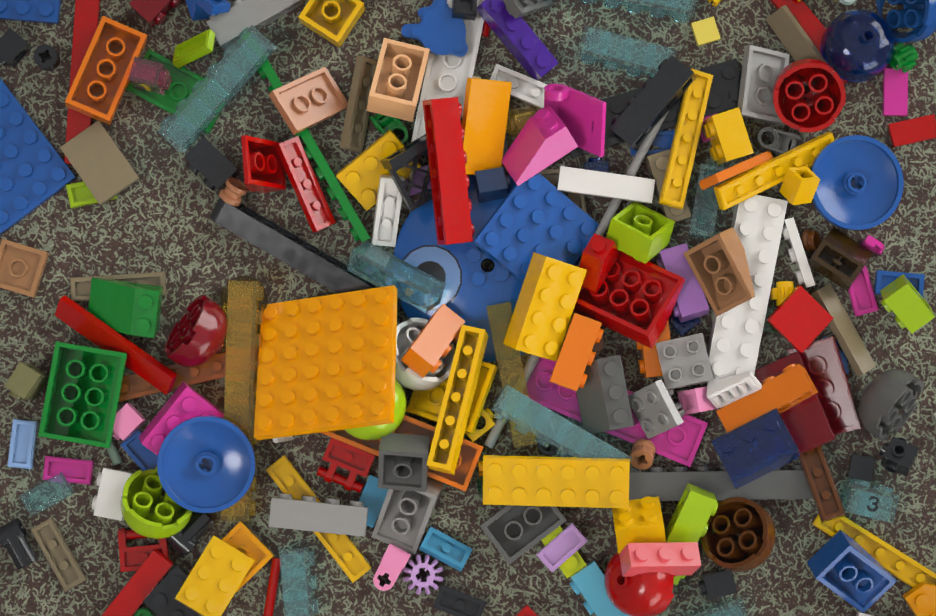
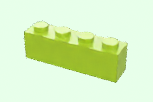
[665,483,718,585]

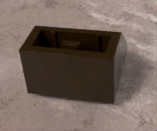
[809,227,874,291]

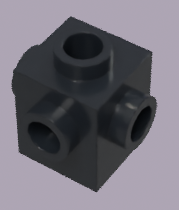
[879,436,919,477]

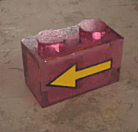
[128,57,172,95]

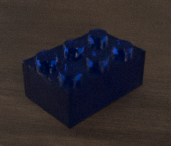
[711,409,801,489]

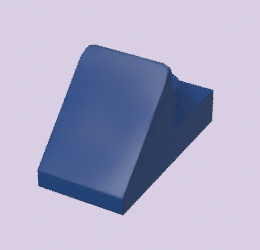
[185,0,231,21]

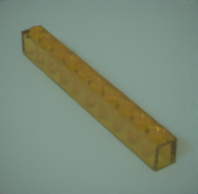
[220,280,264,522]

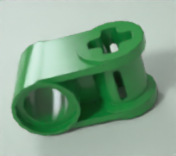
[368,114,409,146]

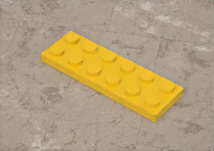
[483,455,630,509]

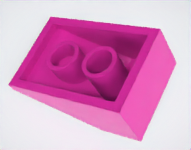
[502,105,578,186]

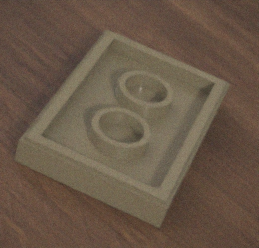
[60,120,140,206]

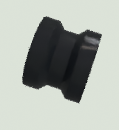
[33,45,61,71]

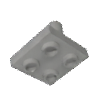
[655,333,713,391]
[628,379,685,439]

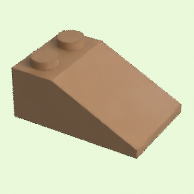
[683,227,755,317]

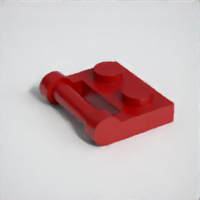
[118,528,169,572]

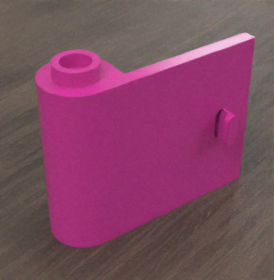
[544,84,606,157]

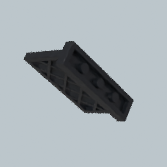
[380,115,470,211]

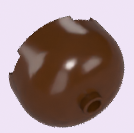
[701,497,776,572]

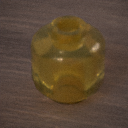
[506,106,536,138]

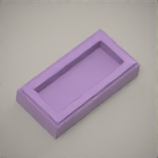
[536,523,588,572]

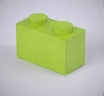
[880,274,935,334]

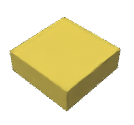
[691,16,721,47]

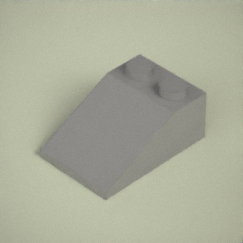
[371,477,443,555]

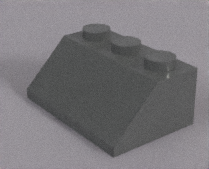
[576,355,634,435]

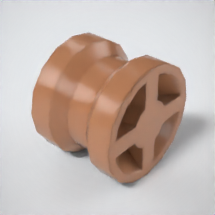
[219,177,248,206]
[629,439,656,469]

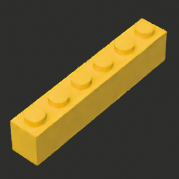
[427,325,489,475]

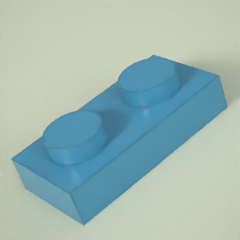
[419,527,473,572]

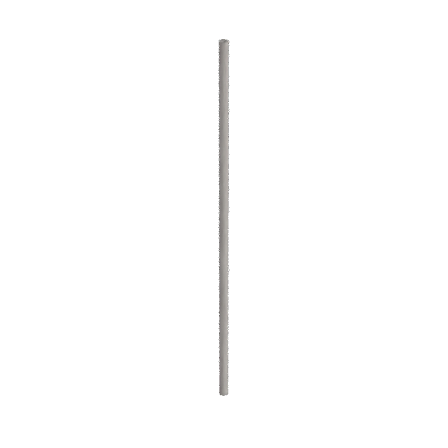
[484,111,669,449]

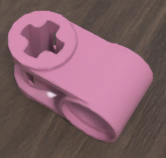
[373,543,411,591]

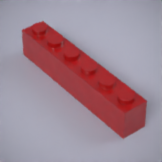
[422,97,474,245]

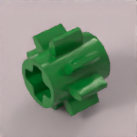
[888,43,918,73]

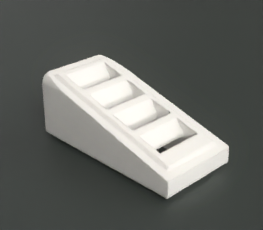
[707,372,762,408]

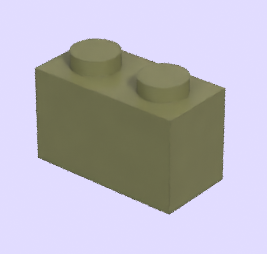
[4,362,49,401]

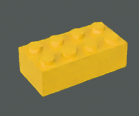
[503,252,587,361]

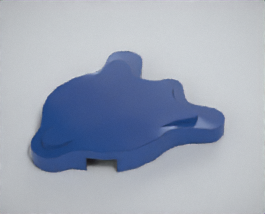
[401,0,468,58]

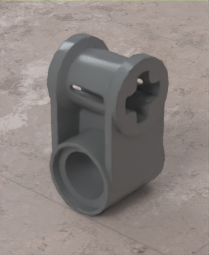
[753,127,801,156]

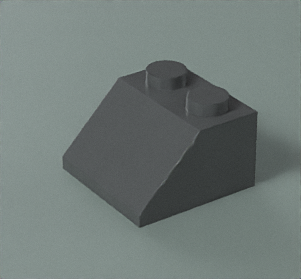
[378,433,430,492]

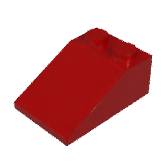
[241,135,286,193]

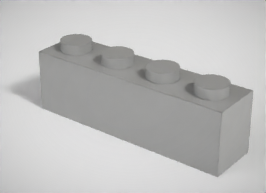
[207,0,304,50]
[268,493,369,537]

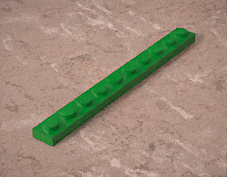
[244,34,371,245]

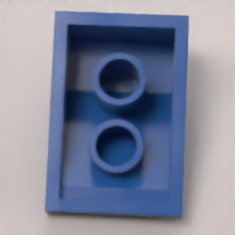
[807,530,897,613]

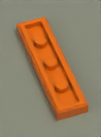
[699,151,773,190]

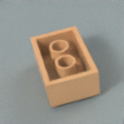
[366,38,430,122]

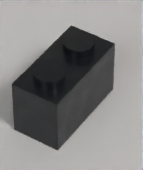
[184,137,240,191]

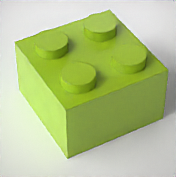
[606,202,675,263]

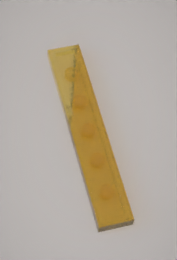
[486,302,538,448]

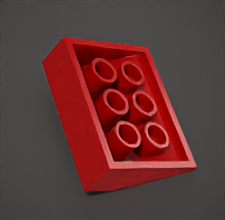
[573,250,685,349]

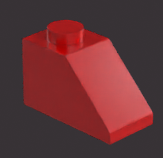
[579,233,619,294]

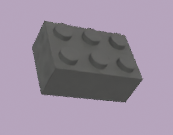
[480,505,567,565]

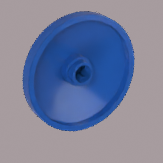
[810,135,904,230]
[157,415,256,513]

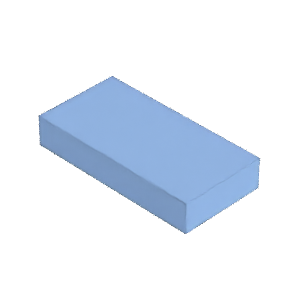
[7,419,38,469]

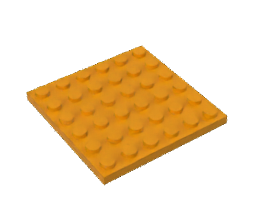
[254,285,398,440]

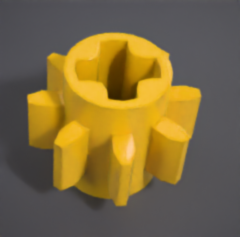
[770,281,795,306]

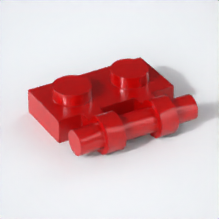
[316,437,376,493]

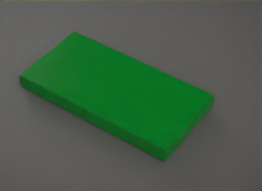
[126,49,232,134]

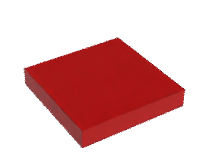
[767,285,834,353]

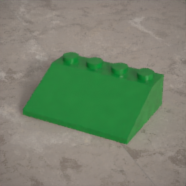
[38,341,127,448]

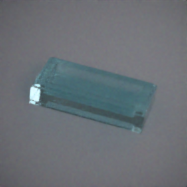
[19,472,74,516]

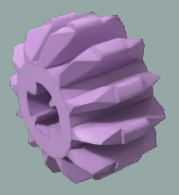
[403,554,443,595]

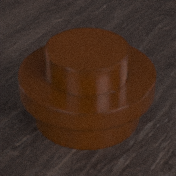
[800,229,820,253]

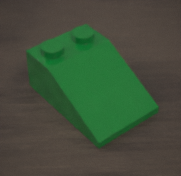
[88,277,163,338]

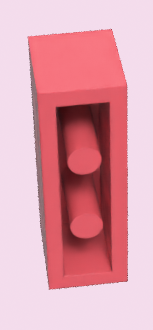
[619,542,701,577]

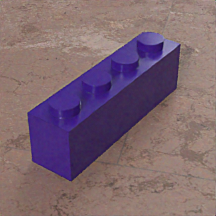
[477,0,559,80]

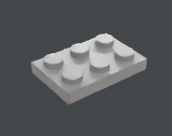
[737,45,790,124]

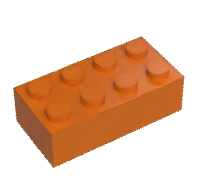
[65,16,147,125]

